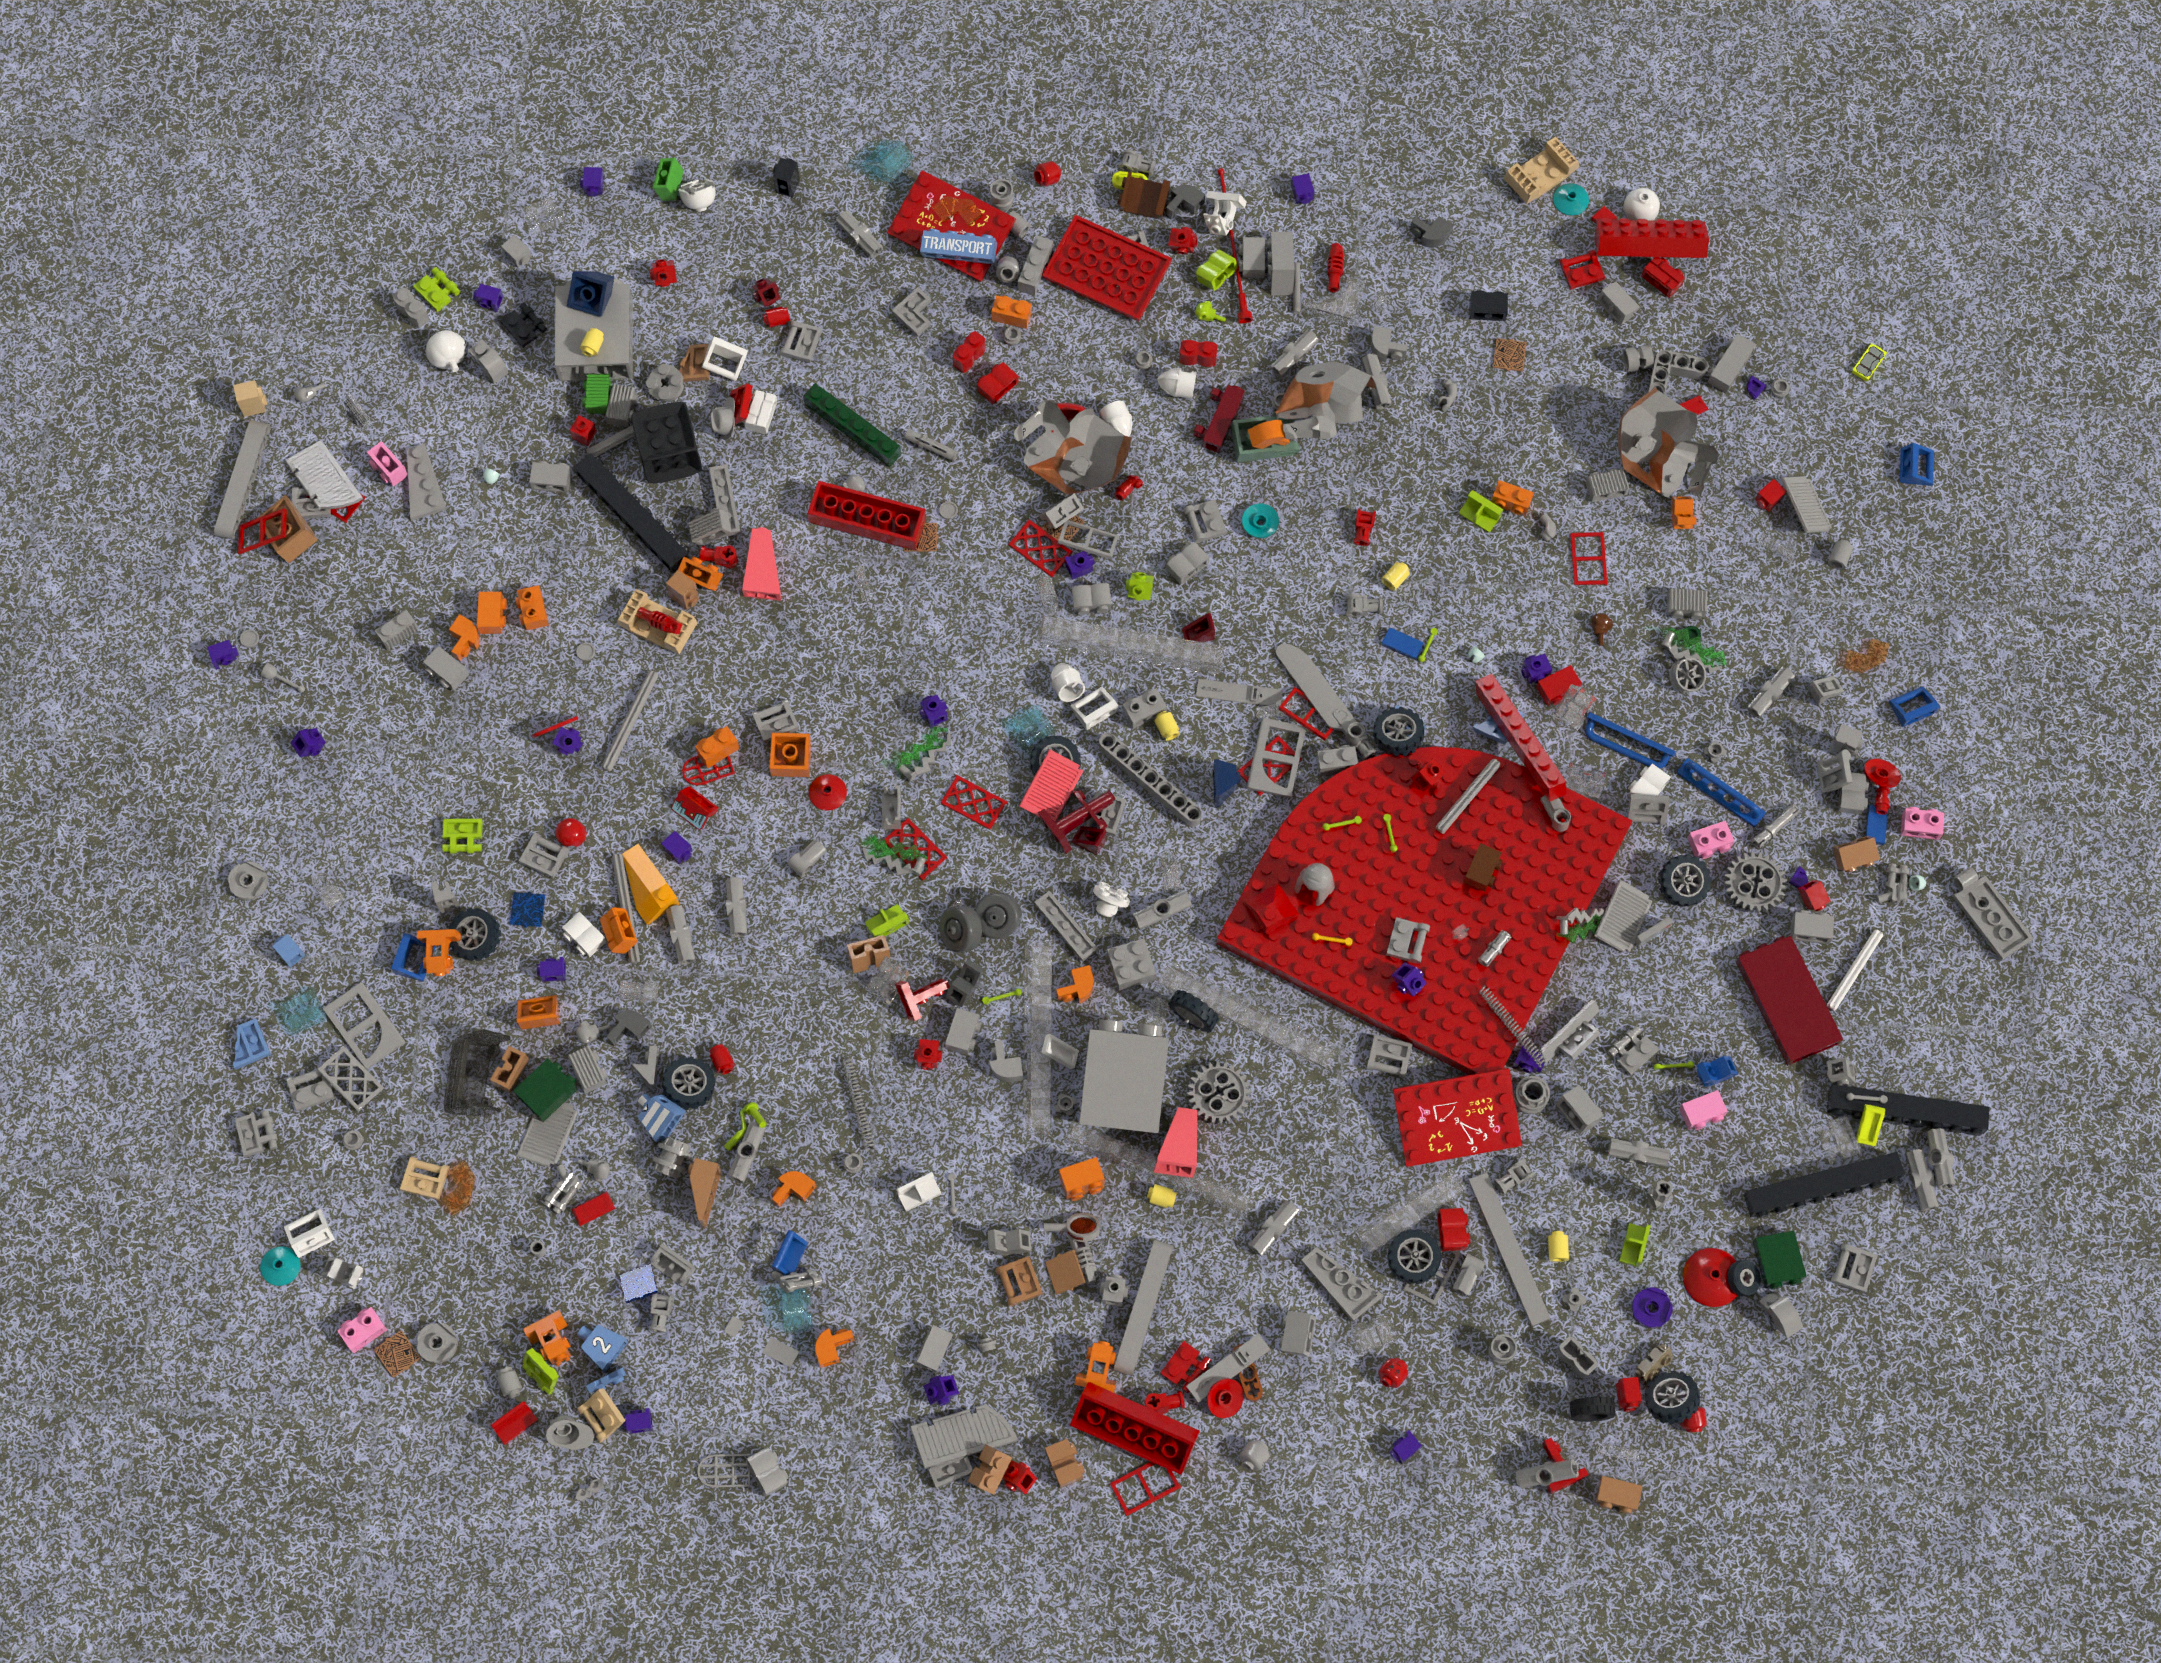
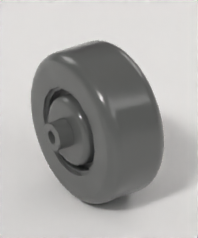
[974,892,1022,939]
[939,905,982,953]

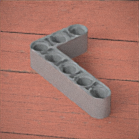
[1648,350,1709,430]

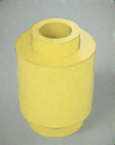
[580,328,604,357]
[1154,711,1180,741]
[1147,1184,1177,1208]

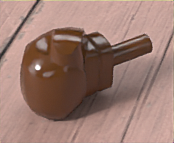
[1592,613,1613,646]

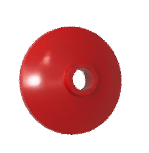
[1864,759,1901,788]
[809,774,847,811]
[1207,1378,1244,1418]

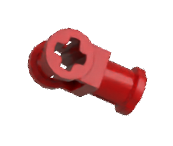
[1353,508,1376,546]
[700,545,738,569]
[1144,1391,1185,1414]

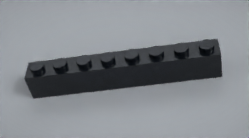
[574,453,689,573]
[1827,1084,1990,1136]
[1743,1152,1905,1219]

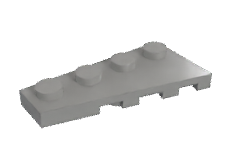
[407,443,447,521]
[1301,1247,1384,1322]

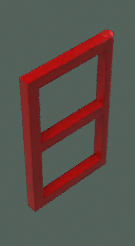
[238,508,287,555]
[1570,532,1608,585]
[1278,687,1334,741]
[1110,1462,1181,1516]

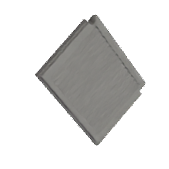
[1781,476,1832,533]
[1594,879,1652,953]
[516,1102,578,1167]

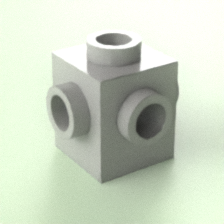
[1827,1057,1857,1087]
[1100,1274,1129,1307]

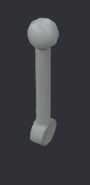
[1846,1093,1888,1104]
[948,1173,957,1214]

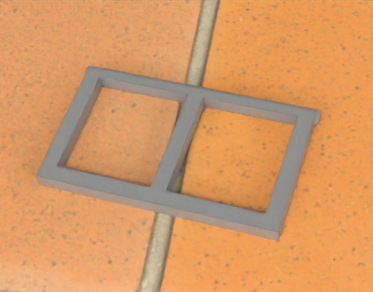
[1058,520,1119,559]
[1403,1241,1461,1306]

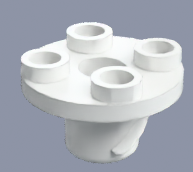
[1093,882,1130,917]

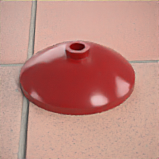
[1683,1248,1737,1307]

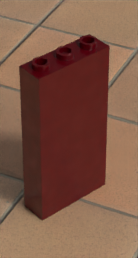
[1735,936,1843,1066]

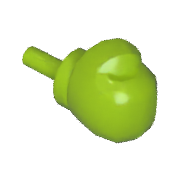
[1195,301,1226,322]

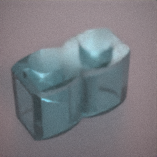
[782,1289,813,1333]

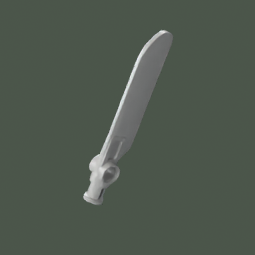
[1275,643,1378,760]

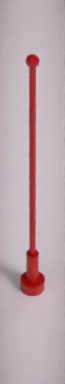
[1217,168,1253,324]

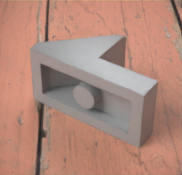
[1808,676,1844,706]
[632,1046,659,1089]

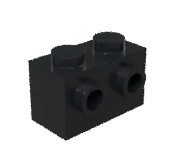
[773,157,800,198]
[1469,290,1508,321]

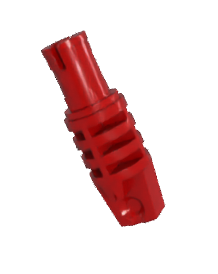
[1327,243,1344,293]
[636,607,683,634]

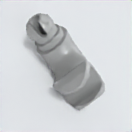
[1437,379,1457,411]

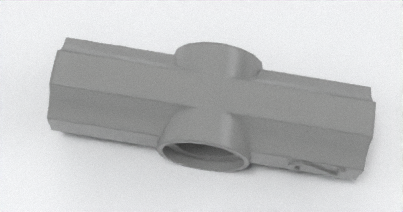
[836,210,883,259]
[1270,330,1319,378]
[1361,353,1392,410]
[1747,666,1795,718]
[726,877,748,938]
[1132,890,1192,930]
[666,905,696,965]
[728,1122,766,1183]
[1927,1128,1955,1190]
[1608,1138,1670,1168]
[1905,1149,1939,1211]
[1646,1180,1673,1211]
[1248,1200,1299,1257]
[1516,1459,1579,1489]

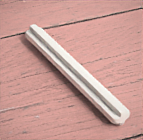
[1827,930,1883,1011]

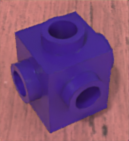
[1521,653,1552,684]
[919,695,948,728]
[552,727,583,755]
[290,728,326,757]
[1391,962,1427,997]
[923,1375,959,1406]

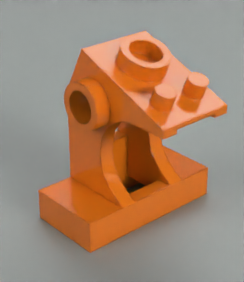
[417,929,461,976]
[523,1310,571,1367]
[1074,1341,1117,1393]

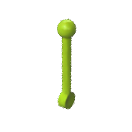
[1418,628,1438,662]
[1383,814,1398,852]
[1322,816,1362,831]
[982,988,1022,1005]
[1653,1061,1694,1070]

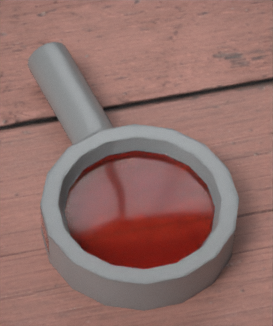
[1044,1213,1100,1242]

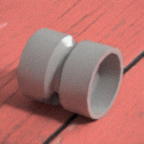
[990,179,1014,211]
[1623,345,1654,372]
[1488,1334,1517,1365]

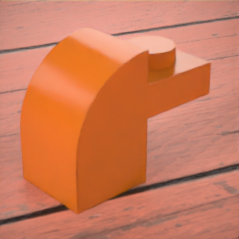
[1248,420,1290,449]
[1671,496,1696,529]
[449,614,480,661]
[1056,965,1094,1004]
[772,1171,817,1208]
[815,1328,855,1368]

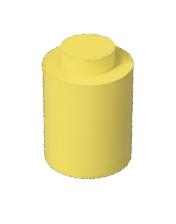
[1381,562,1410,591]
[1548,1231,1569,1262]

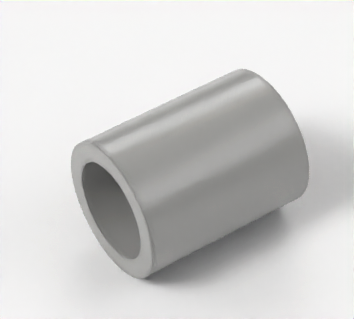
[530,1240,546,1258]

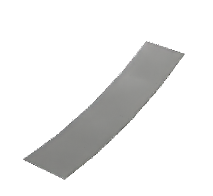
[724,1316,799,1367]

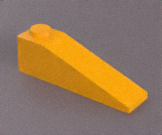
[622,844,680,925]

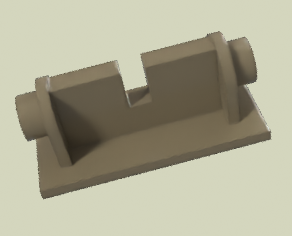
[1635,1343,1673,1385]

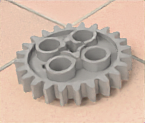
[1723,852,1787,914]
[1187,1061,1251,1125]

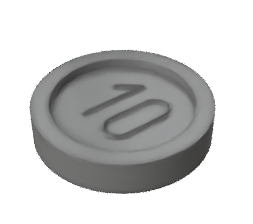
[939,501,958,519]
[240,629,259,648]
[576,643,595,661]

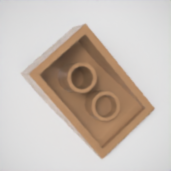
[257,495,318,563]
[688,1158,722,1229]

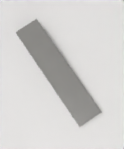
[1196,679,1283,708]
[1186,1333,1271,1403]

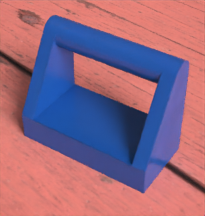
[1900,443,1934,486]
[1889,686,1940,727]
[391,933,436,982]
[771,1230,808,1276]

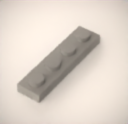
[709,464,741,537]
[1034,891,1098,962]

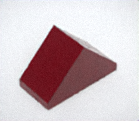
[1182,613,1215,646]
[1071,826,1107,855]

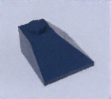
[567,271,615,317]
[1213,759,1240,808]

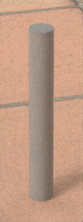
[1293,262,1300,314]

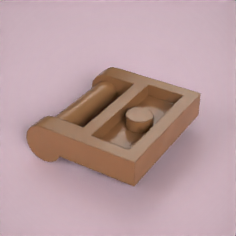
[995,1256,1043,1307]

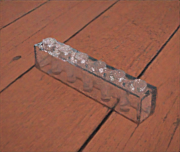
[1355,1168,1467,1257]

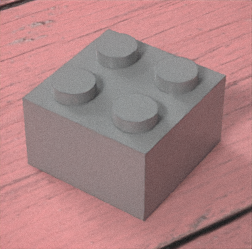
[1107,938,1156,991]

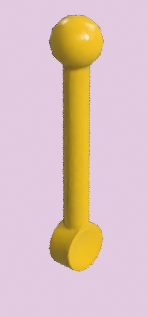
[1312,933,1353,946]

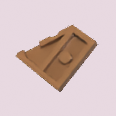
[679,344,710,382]

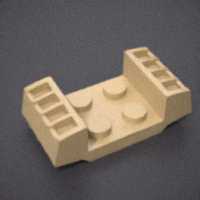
[1504,137,1579,204]
[617,589,698,655]

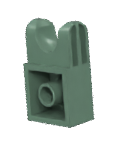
[1230,416,1300,463]

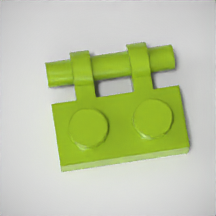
[413,267,460,312]
[442,819,483,854]
[522,1348,559,1395]

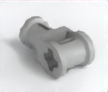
[1118,149,1156,177]
[1345,594,1383,617]
[1494,1158,1536,1195]
[648,1292,674,1333]

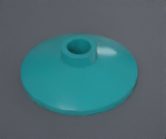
[1553,183,1589,216]
[1242,503,1279,538]
[260,1246,300,1286]

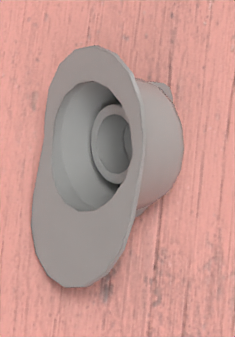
[710,397,735,440]
[546,1415,594,1450]

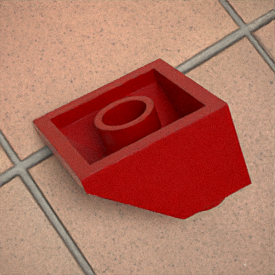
[1245,883,1299,934]

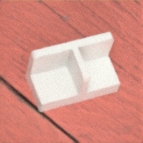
[896,1172,942,1211]

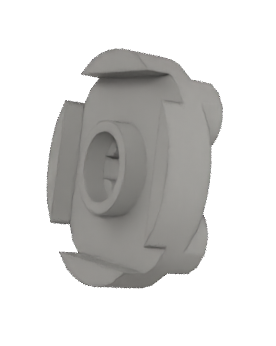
[646,364,684,402]
[228,861,268,901]
[417,1323,458,1364]

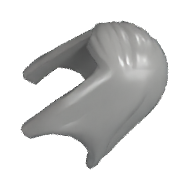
[1294,863,1335,906]

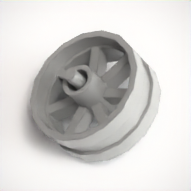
[1669,658,1706,693]

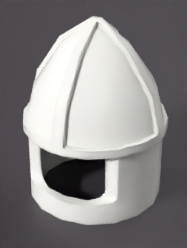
[1157,368,1197,399]
[1099,401,1132,437]
[1051,663,1085,702]

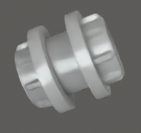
[1514,1076,1550,1114]
[652,1137,692,1178]

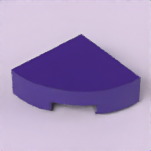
[1747,375,1766,400]
[1789,866,1808,888]

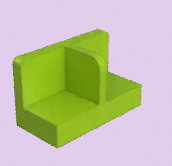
[1459,490,1503,532]
[865,904,909,938]
[1619,1223,1651,1267]

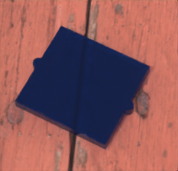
[510,891,546,928]
[619,1264,658,1304]

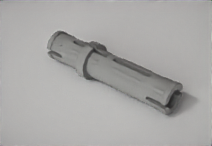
[904,428,959,462]
[1751,803,1800,849]

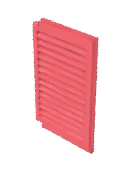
[1019,749,1083,822]

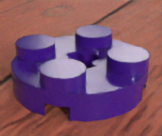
[1631,1287,1673,1328]

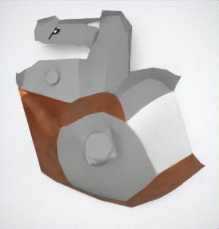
[1276,361,1376,439]
[1014,400,1132,494]

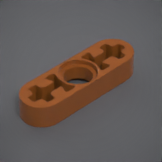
[1233,1344,1263,1402]

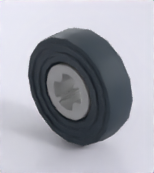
[1727,1260,1761,1296]

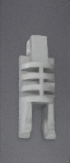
[1068,1232,1097,1285]

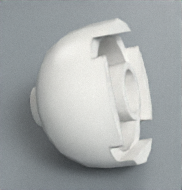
[679,179,716,212]
[1623,188,1660,220]

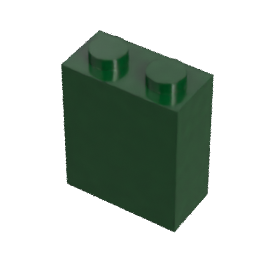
[513,1058,578,1122]
[1752,1230,1807,1290]

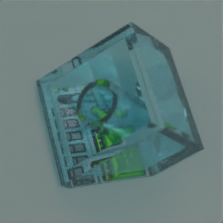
[861,140,915,182]

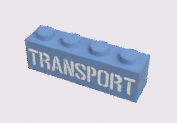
[920,229,997,264]

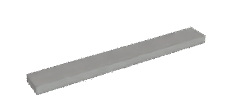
[1468,1172,1551,1327]

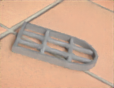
[697,1454,751,1488]

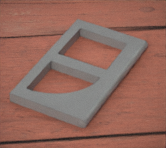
[1246,718,1306,798]
[323,982,406,1069]

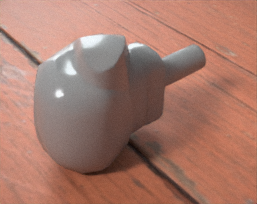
[294,383,326,403]
[843,475,865,492]
[576,1021,610,1044]
[578,1159,610,1182]

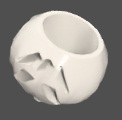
[425,330,466,372]

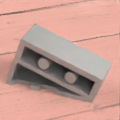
[1267,232,1295,295]

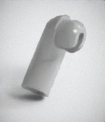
[1539,514,1556,541]

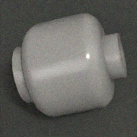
[996,256,1020,283]
[1239,1440,1270,1471]

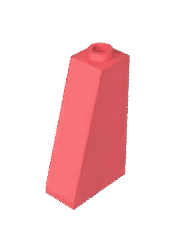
[742,527,781,601]
[1154,1107,1197,1178]

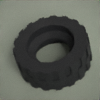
[1570,1396,1616,1422]

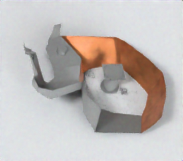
[1618,388,1719,498]

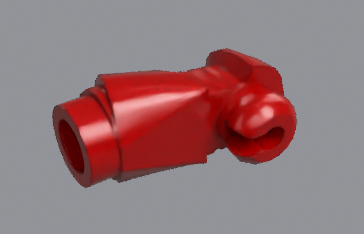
[1114,475,1143,501]
[1874,786,1890,815]

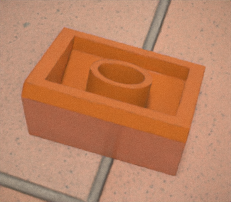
[517,995,560,1030]

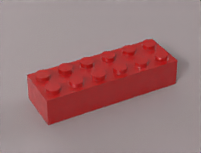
[1594,218,1709,258]
[807,480,926,551]
[1070,1382,1200,1475]

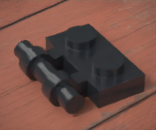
[500,303,547,348]

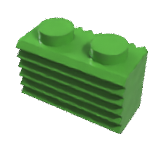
[652,158,684,201]
[582,374,611,414]

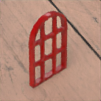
[531,716,578,739]
[682,755,735,786]

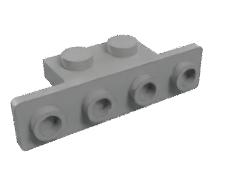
[1539,999,1600,1063]

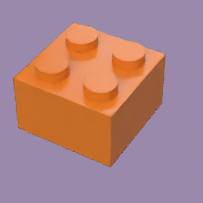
[770,733,811,777]
[1059,1157,1105,1201]

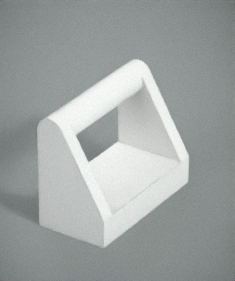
[702,337,748,381]
[1070,687,1118,730]
[284,1209,335,1258]

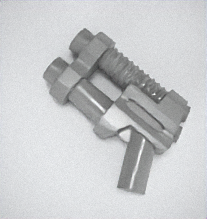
[1876,863,1910,904]
[543,1164,582,1214]
[771,1269,822,1293]

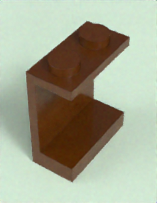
[1117,172,1170,220]

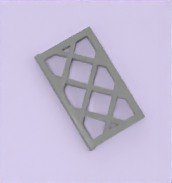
[317,1046,384,1112]

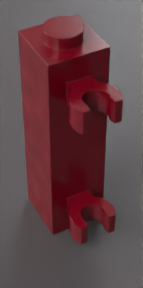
[1193,384,1245,454]

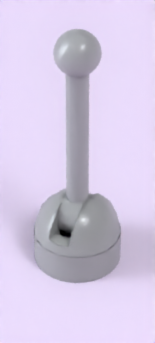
[261,663,305,693]

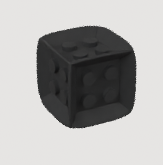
[631,402,702,484]

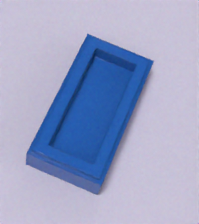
[1381,627,1424,660]
[1865,805,1888,845]

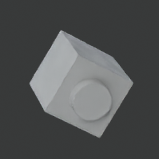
[501,235,531,268]

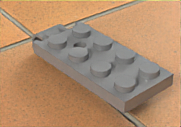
[1952,867,2034,961]

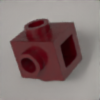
[751,278,781,307]

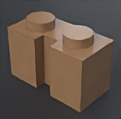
[666,570,699,610]
[1832,836,1880,872]
[847,935,891,974]
[490,1046,529,1094]
[1045,1439,1085,1488]
[968,1444,1012,1495]
[1595,1476,1642,1514]

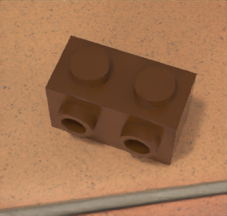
[1463,843,1503,892]

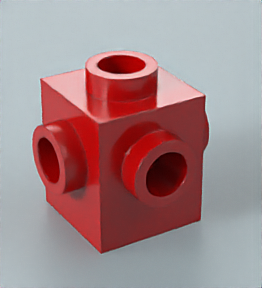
[1168,227,1198,255]
[649,259,677,287]
[1411,758,1446,792]
[914,1039,942,1070]
[1002,1460,1037,1495]

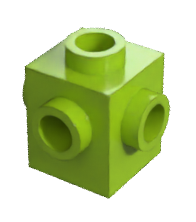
[1125,572,1154,601]

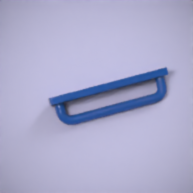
[1585,712,1676,769]
[1677,758,1766,827]

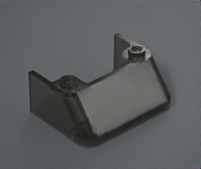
[444,1029,510,1117]

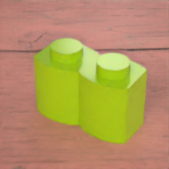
[1196,250,1238,291]

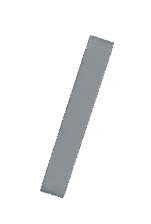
[214,420,271,540]
[1099,733,1202,827]
[1113,1240,1174,1376]

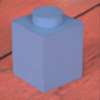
[272,934,305,968]

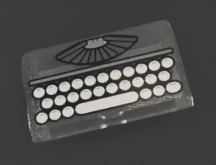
[342,392,372,433]

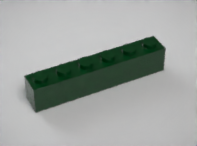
[803,383,901,468]

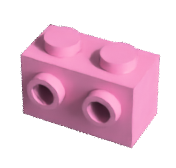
[367,441,408,487]
[1901,807,1944,840]
[1687,821,1734,859]
[1679,1090,1728,1130]
[337,1307,387,1353]

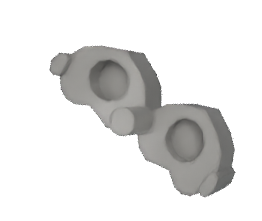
[576,1479,605,1502]

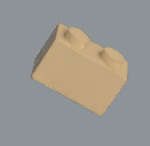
[233,380,268,417]

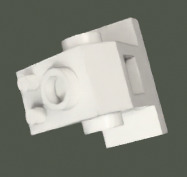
[1203,191,1247,235]

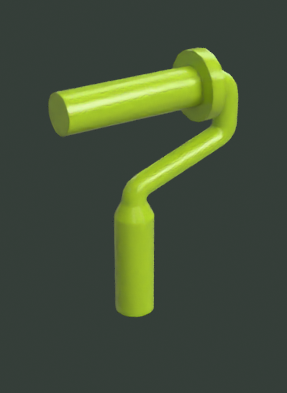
[724,1102,767,1151]

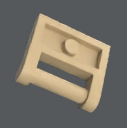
[400,1157,450,1200]
[577,1388,626,1443]

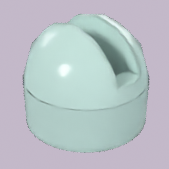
[483,468,500,484]
[1468,646,1485,663]
[1909,875,1926,891]

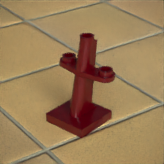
[1038,789,1116,854]

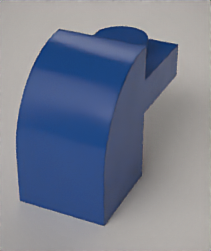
[1696,1056,1738,1087]

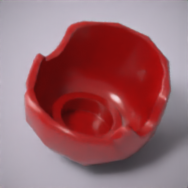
[555,818,587,847]

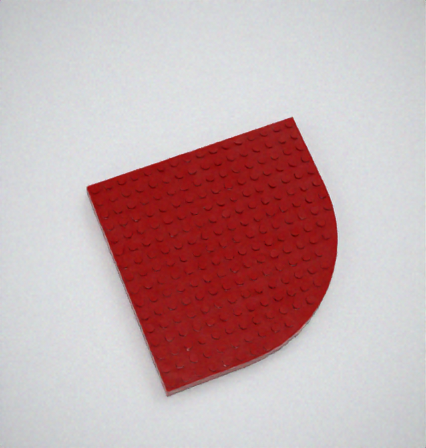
[1216,747,1633,1075]

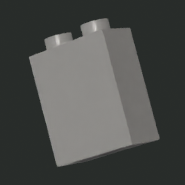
[555,279,633,381]
[1079,1019,1169,1133]

